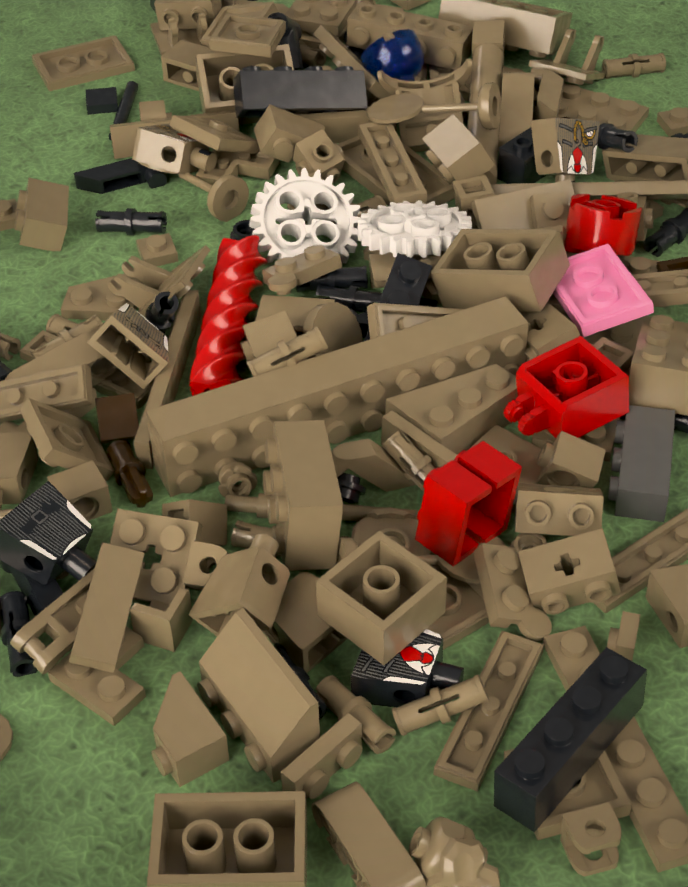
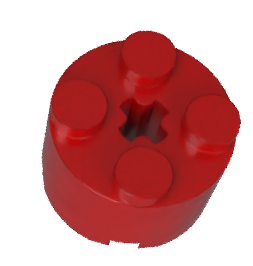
[564,194,642,256]

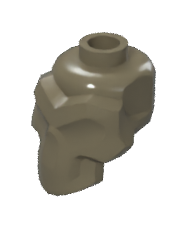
[409,816,501,887]

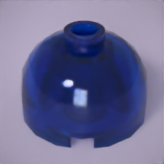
[361,29,424,81]

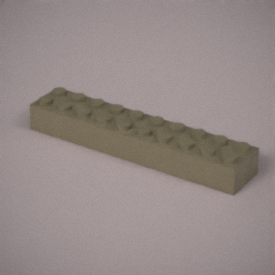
[146,296,529,497]

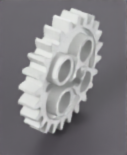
[249,168,360,264]
[358,200,472,258]

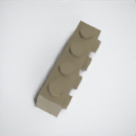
[346,2,473,70]

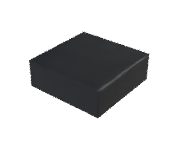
[86,87,118,115]

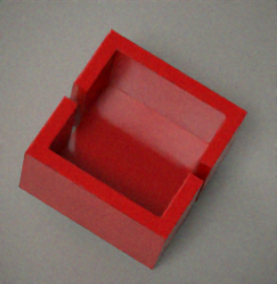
[415,441,522,566]

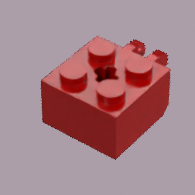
[503,336,629,438]

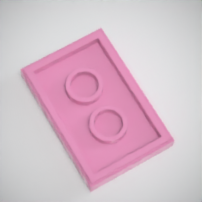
[553,244,654,337]

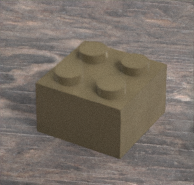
[316,531,447,665]

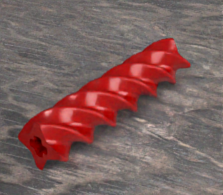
[189,235,268,396]

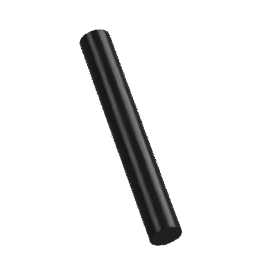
[109,81,138,140]

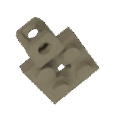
[110,509,229,604]
[504,749,631,876]

